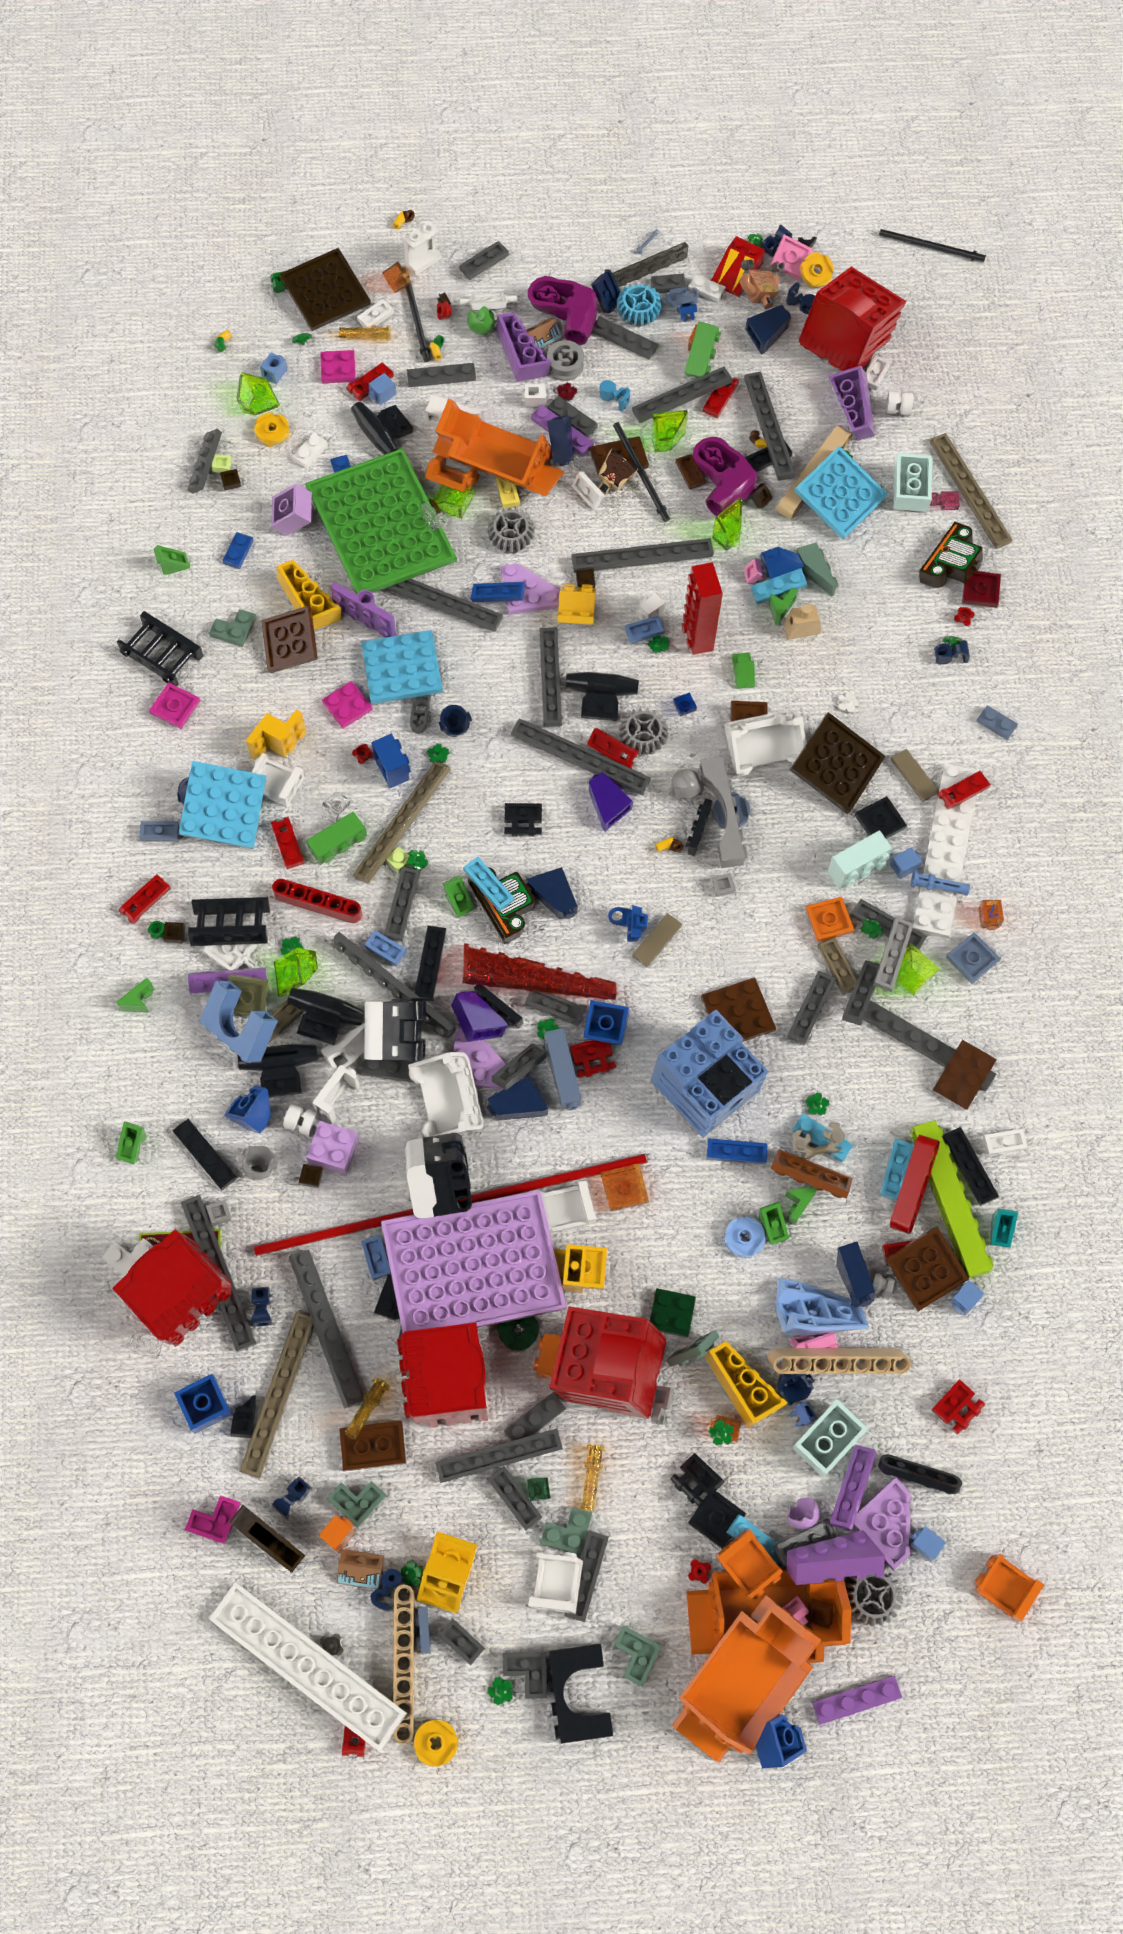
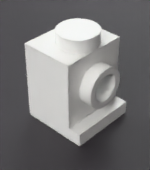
[522,384,546,407]
[636,591,665,620]

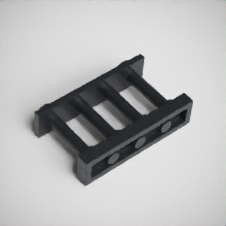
[117,611,204,686]
[188,897,270,946]

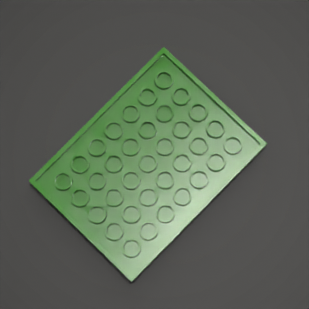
[305,448,457,595]

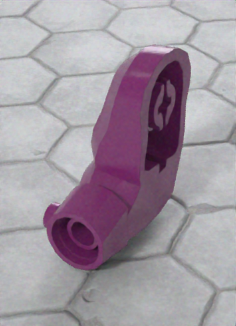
[528,276,598,345]
[693,436,757,518]

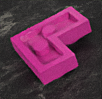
[185,1495,241,1545]

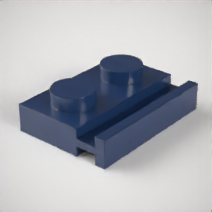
[591,269,620,313]

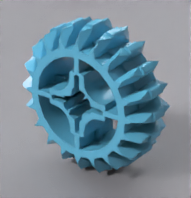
[617,283,662,326]

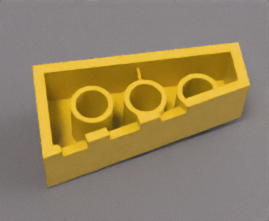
[277,560,341,630]
[704,1341,788,1429]

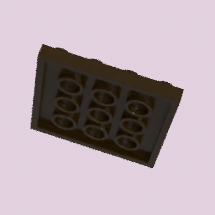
[279,247,371,331]
[789,712,886,814]

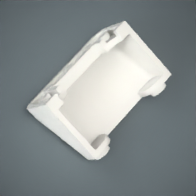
[724,710,806,775]
[408,1052,484,1137]

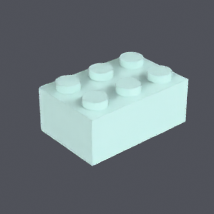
[893,453,932,512]
[827,830,892,890]
[792,1399,868,1478]

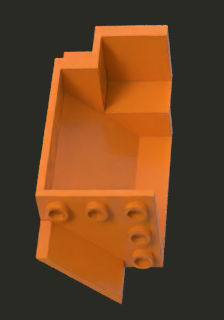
[432,399,565,496]
[686,1568,851,1663]
[671,1595,821,1763]

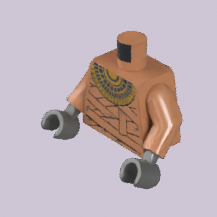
[739,259,785,309]

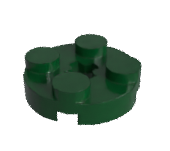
[498,1316,539,1352]

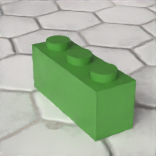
[684,321,721,378]
[306,811,367,865]

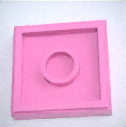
[770,235,813,280]

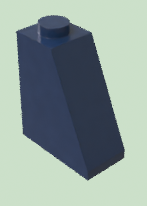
[745,305,791,354]
[547,415,574,466]
[526,867,578,919]
[486,1076,548,1121]
[836,1241,875,1308]

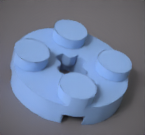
[725,1217,765,1258]

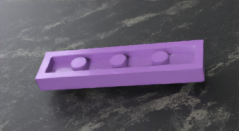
[531,405,594,457]
[188,967,267,994]
[830,1445,877,1531]
[812,1676,902,1725]

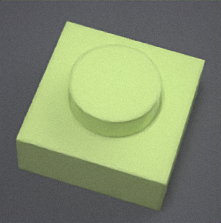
[212,454,232,473]
[386,846,409,873]

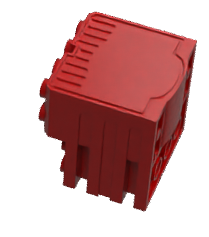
[799,266,907,371]
[112,1229,232,1347]
[549,1306,666,1419]
[397,1322,488,1428]

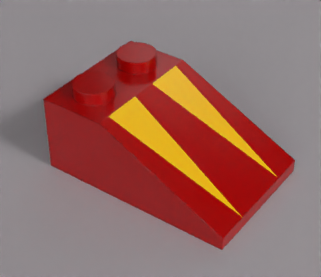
[711,236,765,297]

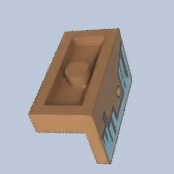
[525,318,562,349]
[337,1549,385,1589]

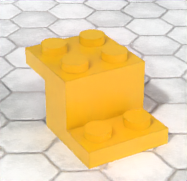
[557,583,596,625]
[246,710,306,760]
[553,1244,607,1293]
[417,1531,478,1614]

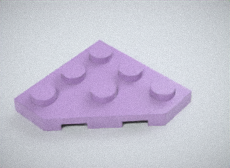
[501,563,559,615]
[453,1027,506,1090]
[853,1478,911,1570]

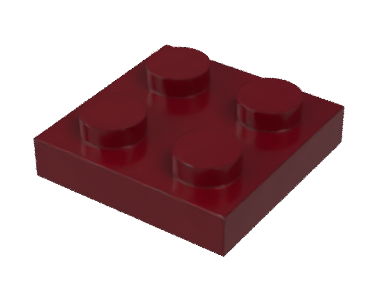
[962,571,1001,608]

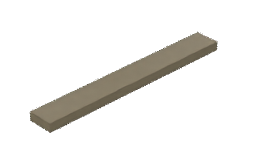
[930,433,1012,549]
[352,761,451,884]
[239,1311,314,1478]

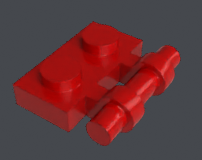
[570,1040,616,1078]
[931,1379,985,1435]

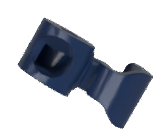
[761,224,792,257]
[786,282,815,314]
[934,640,970,665]
[252,1287,273,1327]
[272,1476,312,1519]
[371,1569,402,1612]

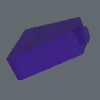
[588,771,633,831]
[451,991,508,1042]

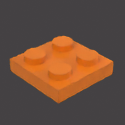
[805,896,854,942]

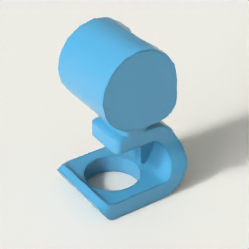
[600,380,630,411]

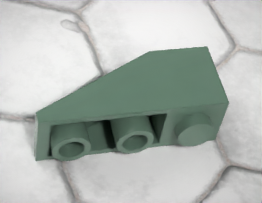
[796,542,838,596]

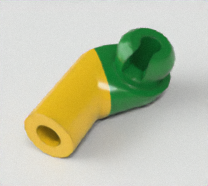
[214,330,232,353]
[429,335,445,361]

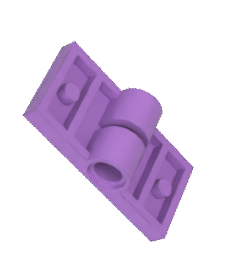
[330,582,396,638]

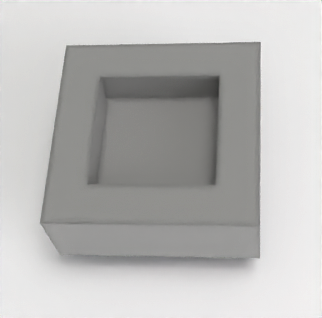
[712,873,736,897]
[205,1200,231,1226]

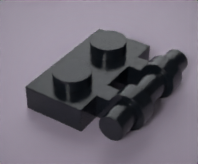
[504,803,542,837]
[670,1453,725,1507]

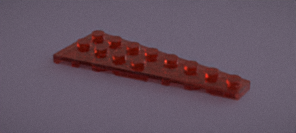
[462,943,617,1000]

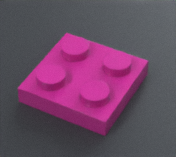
[320,350,356,384]
[322,681,373,729]
[149,682,200,729]

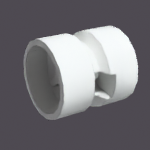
[886,391,913,416]
[283,1104,319,1137]

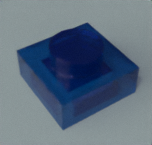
[673,692,697,717]

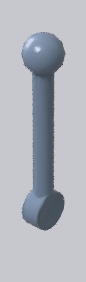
[636,229,659,254]

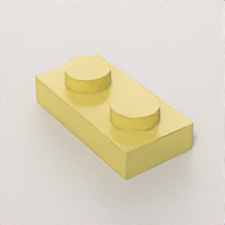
[495,477,520,508]

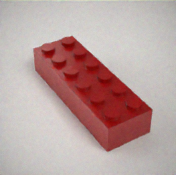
[681,562,723,655]

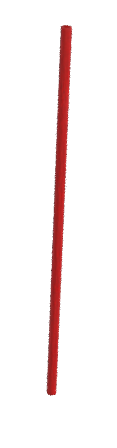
[254,1154,647,1256]

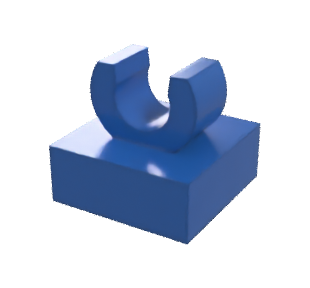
[677,303,697,322]
[790,1401,818,1427]

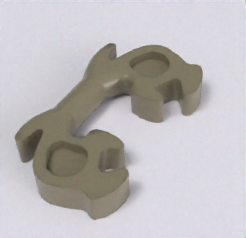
[792,1122,845,1159]

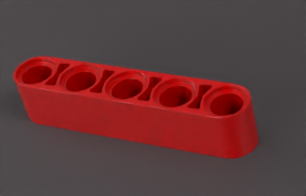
[272,879,362,923]
[890,1135,940,1234]

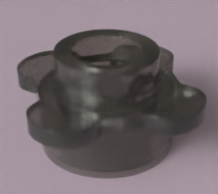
[320,1634,344,1656]

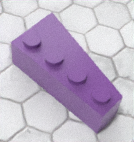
[496,312,551,382]
[828,366,875,440]
[786,1530,885,1585]

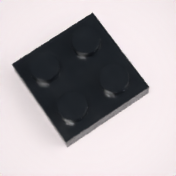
[855,796,907,839]
[687,1491,747,1549]

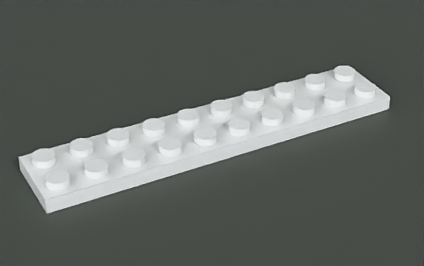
[913,763,980,939]
[209,1582,407,1752]

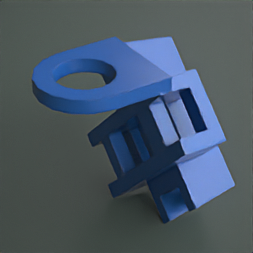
[608,905,648,942]

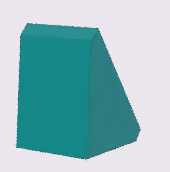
[990,1208,1018,1248]

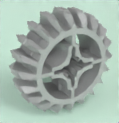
[487,507,535,553]
[619,707,668,756]
[845,1569,903,1627]

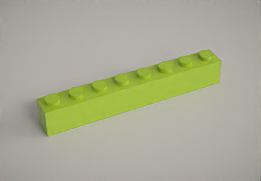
[910,1120,993,1280]

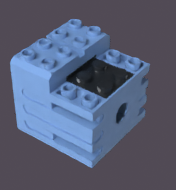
[650,1010,769,1138]

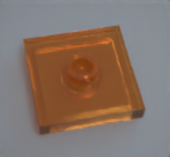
[600,1164,649,1212]

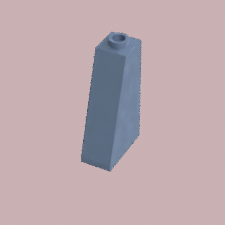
[544,1028,581,1111]

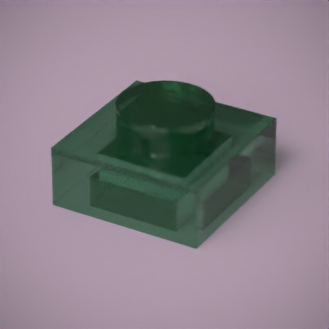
[527,1477,551,1501]

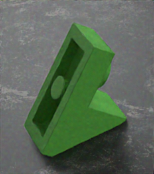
[153,545,190,575]
[769,588,798,626]
[732,652,755,689]
[442,875,475,918]
[116,978,155,1013]
[116,1121,147,1164]
[785,1186,817,1225]
[759,1201,789,1245]

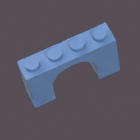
[199,981,278,1063]

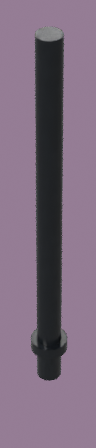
[879,229,986,262]
[402,271,430,362]
[613,422,670,522]

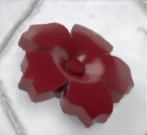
[557,382,577,401]

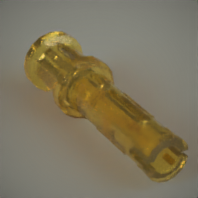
[339,325,391,341]
[344,1378,390,1440]
[581,1444,605,1511]

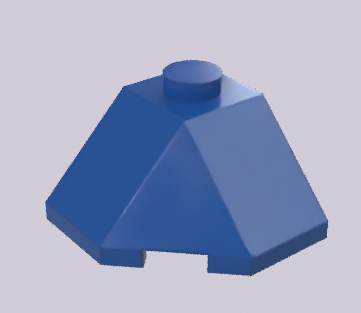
[760,547,804,579]
[224,1085,271,1134]
[756,1714,807,1769]

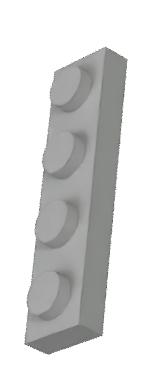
[873,917,914,992]

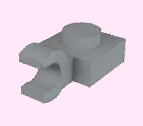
[651,1386,674,1425]

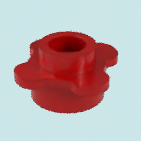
[437,301,452,320]
[954,607,975,626]
[352,744,374,764]
[688,1559,711,1584]

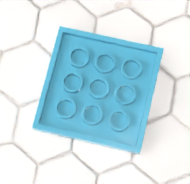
[793,446,889,540]
[361,630,443,705]
[178,761,267,849]

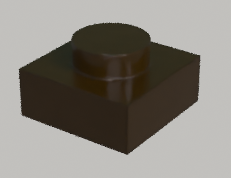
[220,469,241,491]
[750,483,773,509]
[576,569,595,588]
[163,922,185,943]
[299,1164,323,1188]

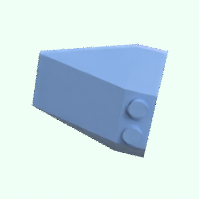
[776,1278,869,1336]

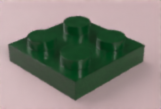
[650,1288,696,1338]

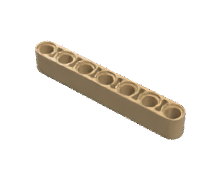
[776,425,853,520]
[768,1348,911,1374]
[393,1584,415,1744]

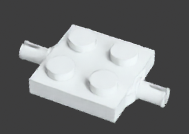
[460,292,517,312]
[202,922,257,970]

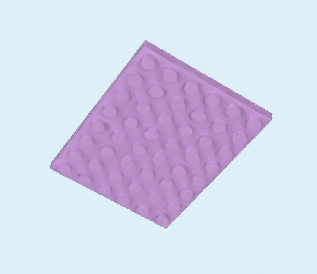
[381,1190,567,1333]

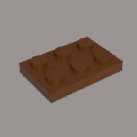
[590,436,649,475]
[933,1040,997,1110]
[339,1421,406,1472]

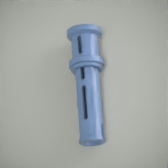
[911,870,970,896]

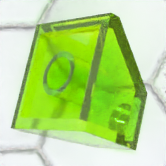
[237,372,280,416]
[651,410,688,452]
[433,484,476,519]
[712,498,743,551]
[896,943,940,997]
[274,948,318,997]

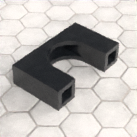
[545,1644,613,1744]

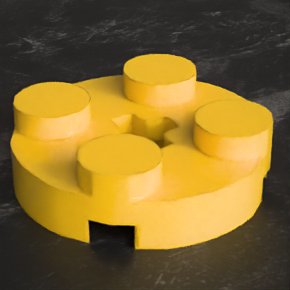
[800,252,834,288]
[254,413,289,447]
[414,1720,458,1767]

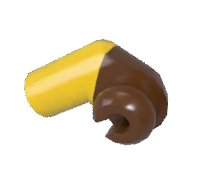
[393,210,415,230]
[749,430,767,448]
[655,837,683,852]

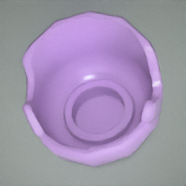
[787,1497,820,1530]

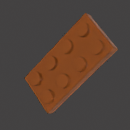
[771,1149,853,1199]

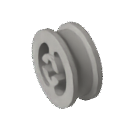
[547,340,584,381]

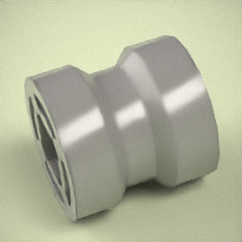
[872,1273,895,1298]

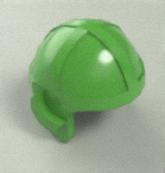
[467,306,497,335]

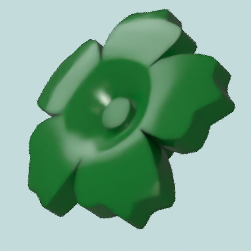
[748,234,763,247]
[292,333,312,345]
[648,635,670,653]
[942,636,963,648]
[427,743,450,764]
[407,850,428,871]
[860,919,883,939]
[280,936,304,959]
[537,1018,560,1039]
[806,1092,830,1116]
[708,1420,734,1446]
[401,1560,424,1587]
[487,1677,513,1705]

